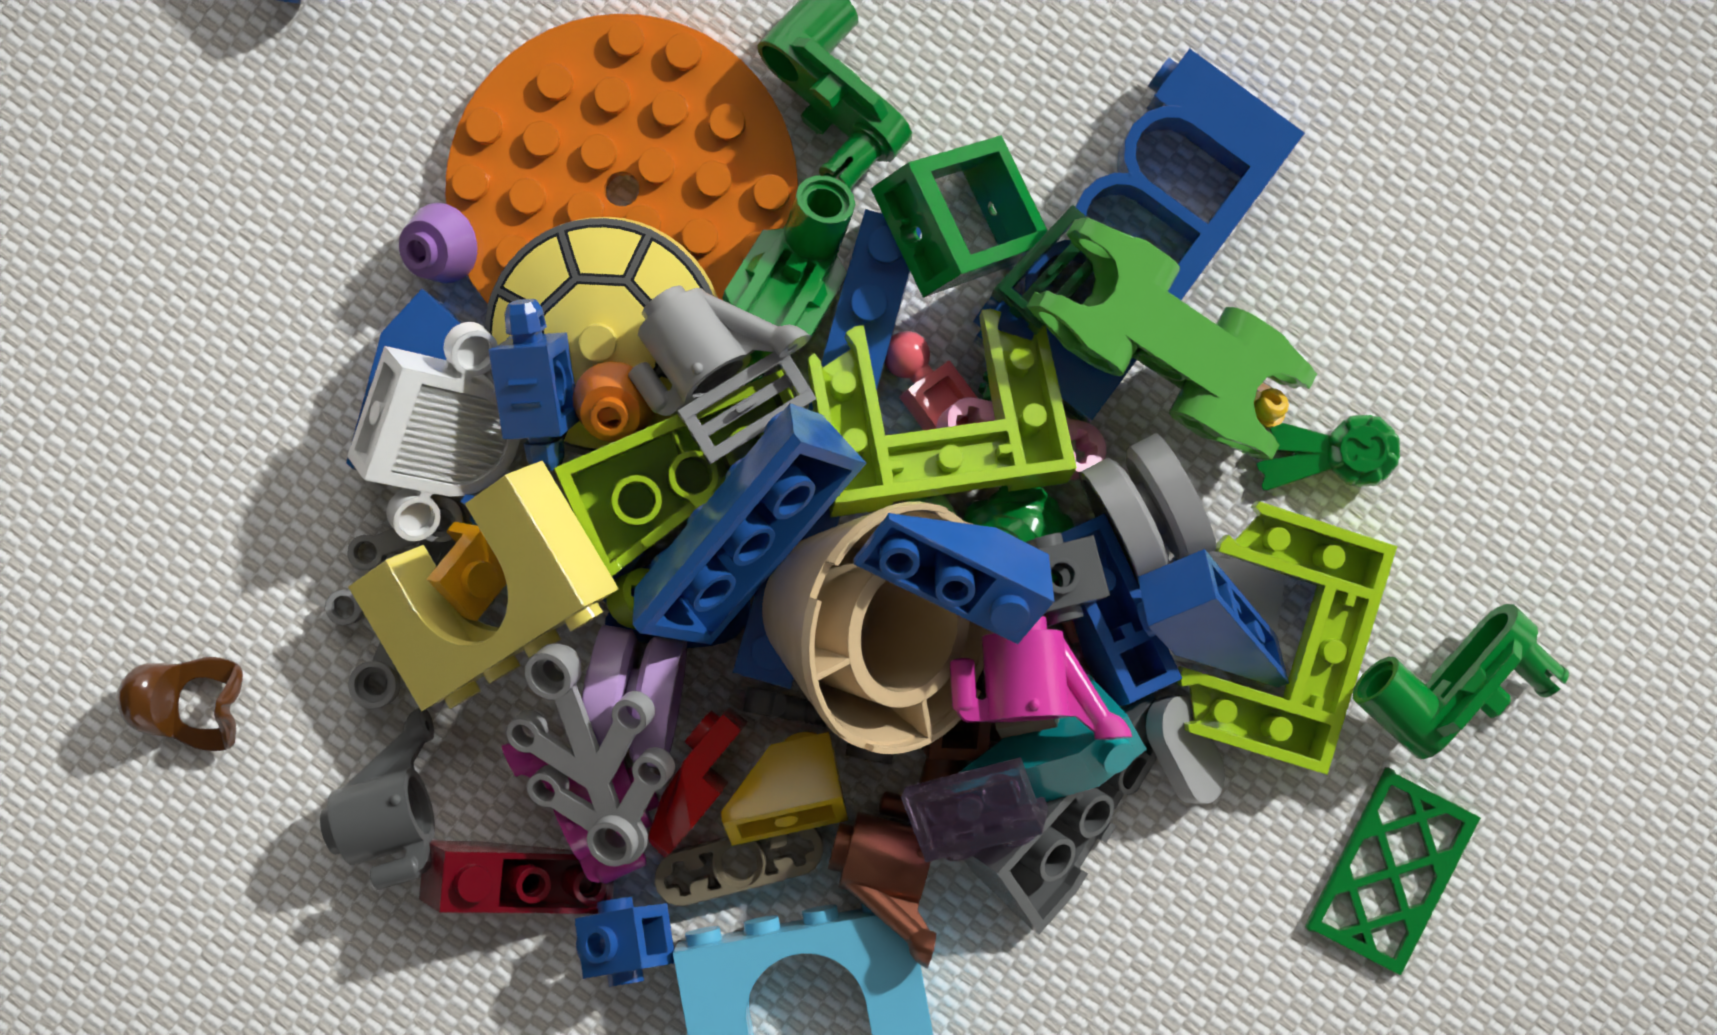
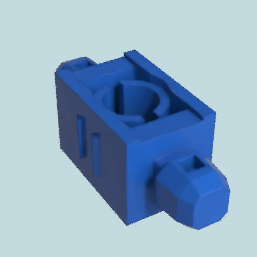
[489,299,579,471]

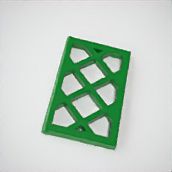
[1305,767,1481,975]

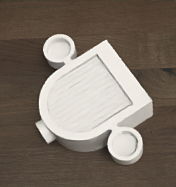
[347,322,526,541]

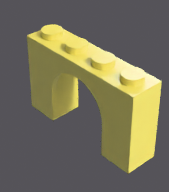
[348,461,619,711]

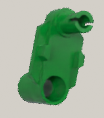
[757,0,912,191]
[722,175,856,385]
[1353,604,1569,759]

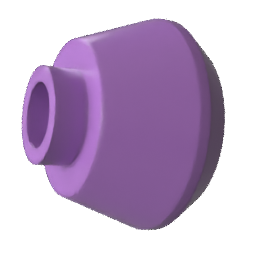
[399,203,477,283]

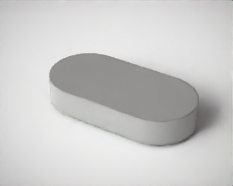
[1146,696,1225,804]

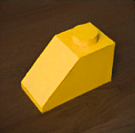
[721,732,848,846]

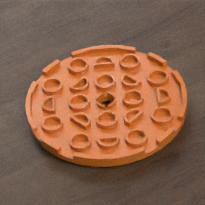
[445,14,799,304]

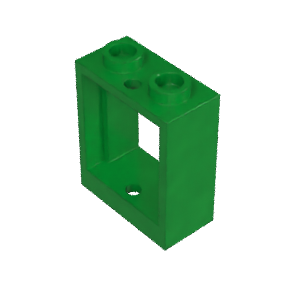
[870,135,1048,298]

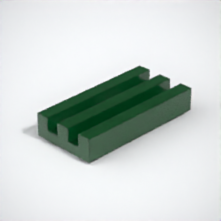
[991,205,1094,335]

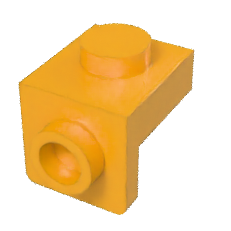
[426,522,507,621]

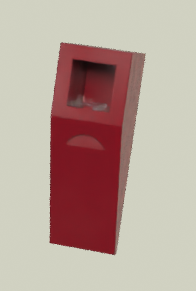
[419,840,614,914]

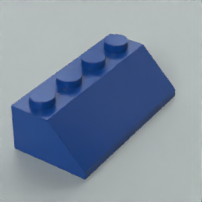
[633,403,867,645]

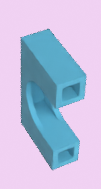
[673,903,934,1035]

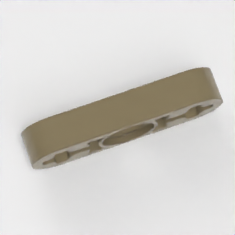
[654,827,824,906]

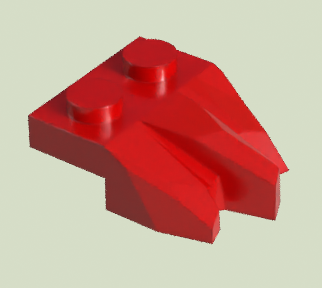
[648,707,748,859]

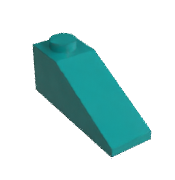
[944,674,1147,824]

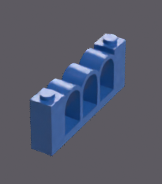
[973,48,1305,423]

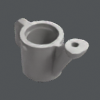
[628,285,811,416]

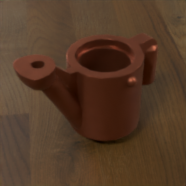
[828,791,939,969]

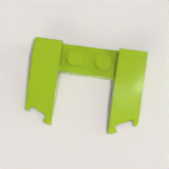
[807,309,1077,517]
[1177,501,1398,775]

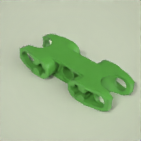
[1027,217,1317,460]

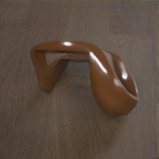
[116,657,243,751]

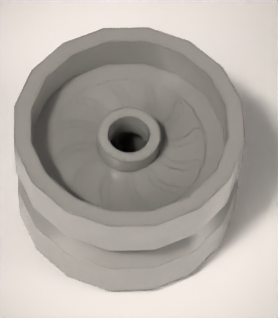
[1079,433,1216,587]

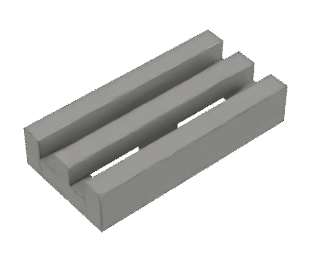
[677,352,816,465]

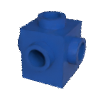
[574,897,674,987]

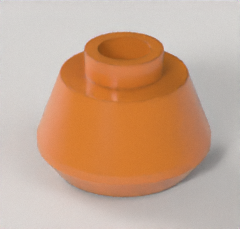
[573,362,654,442]

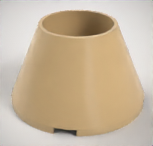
[762,501,993,754]

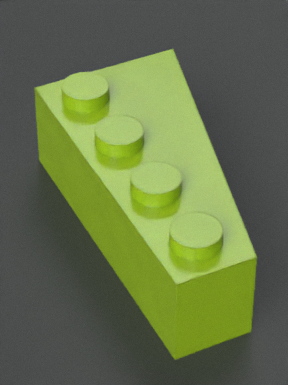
[554,370,794,577]

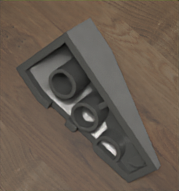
[949,694,1157,934]

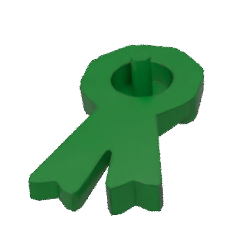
[1256,415,1400,491]

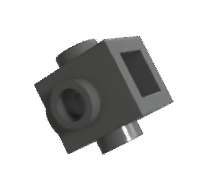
[1026,533,1110,626]

